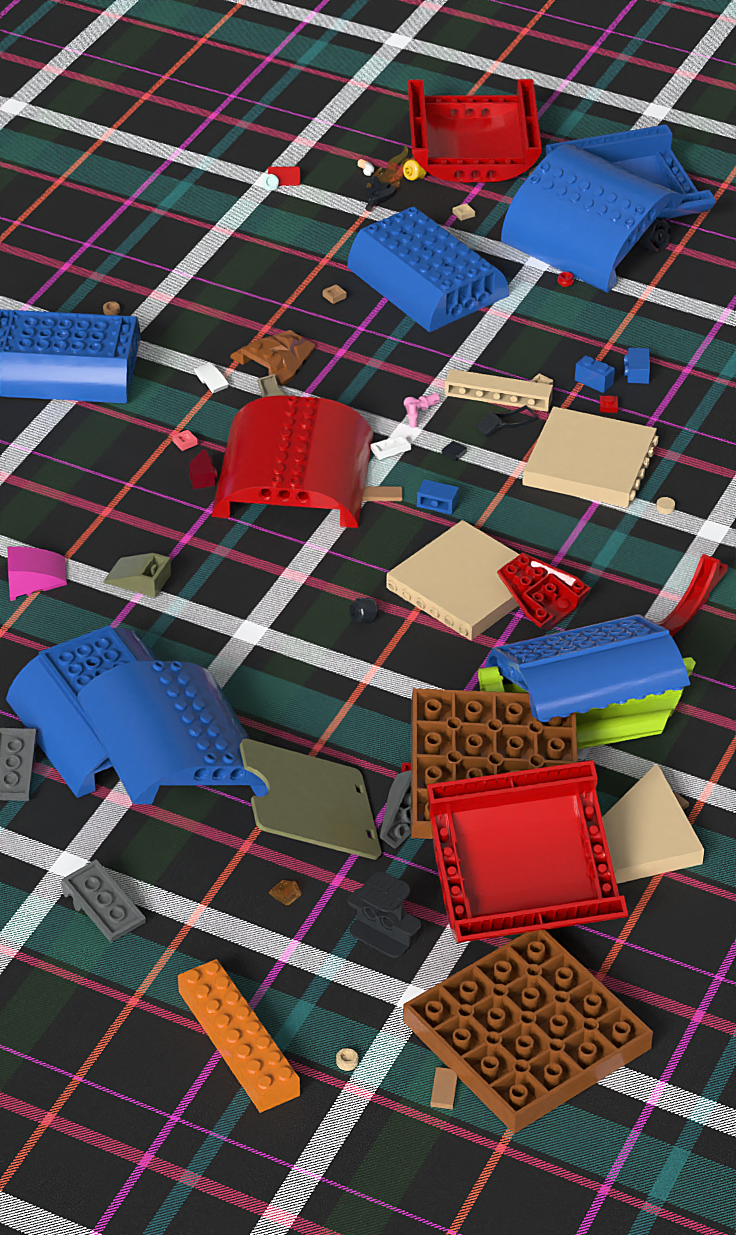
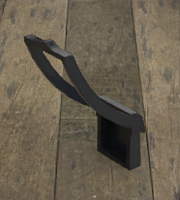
[476,405,538,438]

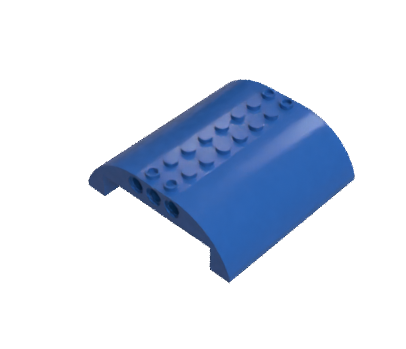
[546,124,715,220]
[501,144,684,293]
[77,660,268,804]

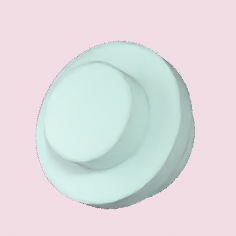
[263,174,279,191]

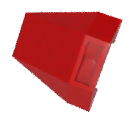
[497,552,591,631]

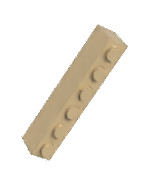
[445,369,553,412]

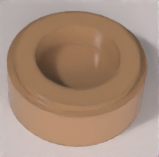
[103,302,120,315]

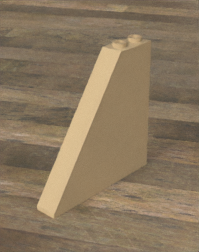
[602,765,704,884]

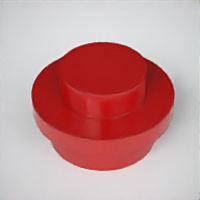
[557,272,574,287]

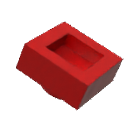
[600,396,618,413]

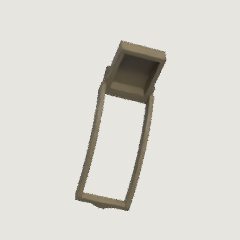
[257,374,288,398]

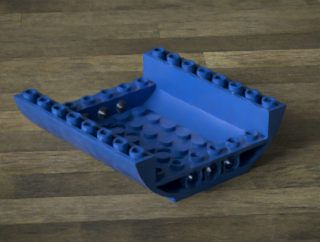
[486,614,690,722]
[6,625,160,798]

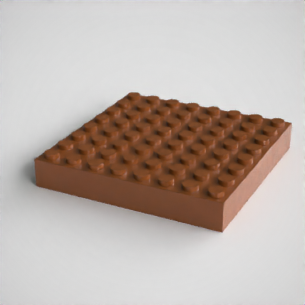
[411,688,578,839]
[403,930,653,1134]

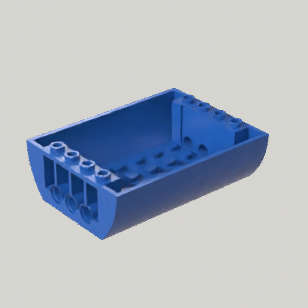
[0,309,141,403]

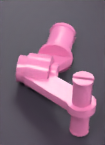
[404,393,440,427]

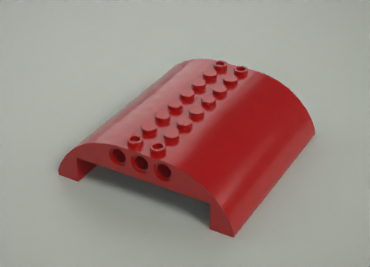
[408,79,542,183]
[212,395,373,528]
[427,760,628,943]

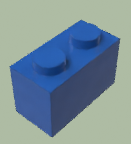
[624,348,650,384]
[575,355,615,393]
[417,480,459,515]

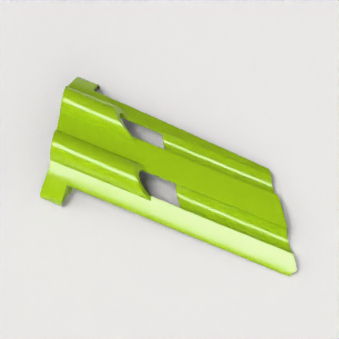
[478,657,696,750]

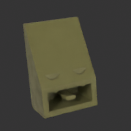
[104,553,171,598]

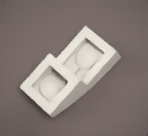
[194,363,229,393]

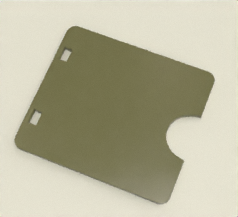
[239,739,381,860]

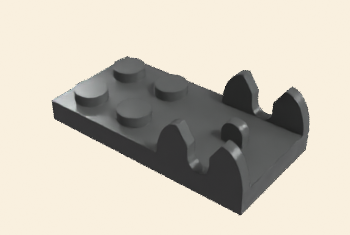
[0,728,37,801]
[61,859,146,943]

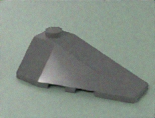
[380,770,411,849]

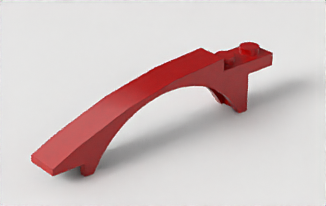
[649,554,728,637]

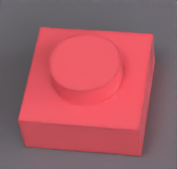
[173,430,198,451]

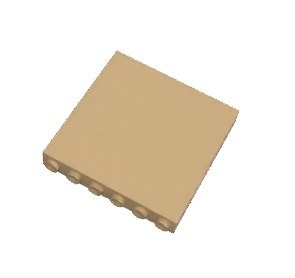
[523,406,659,508]
[386,520,520,641]

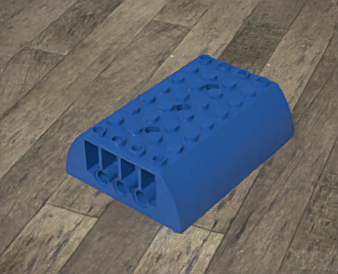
[347,206,509,332]

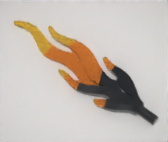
[365,146,410,212]

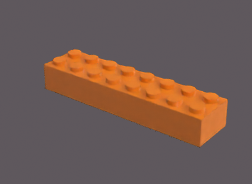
[178,959,300,1113]

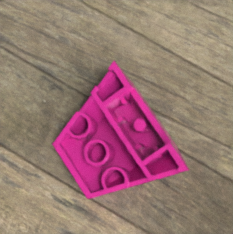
[7,546,67,601]

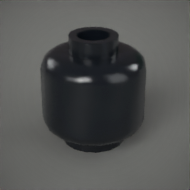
[349,598,379,623]

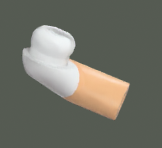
[358,159,375,176]

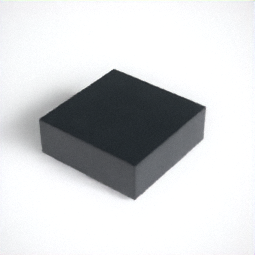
[442,441,467,461]

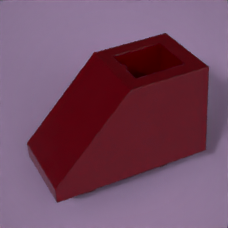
[189,449,217,489]

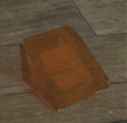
[269,880,301,905]

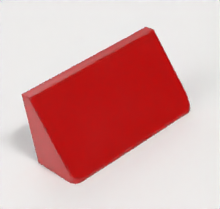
[268,167,300,186]

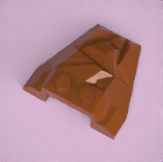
[231,330,315,387]

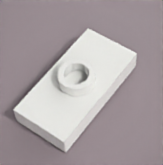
[371,435,411,459]

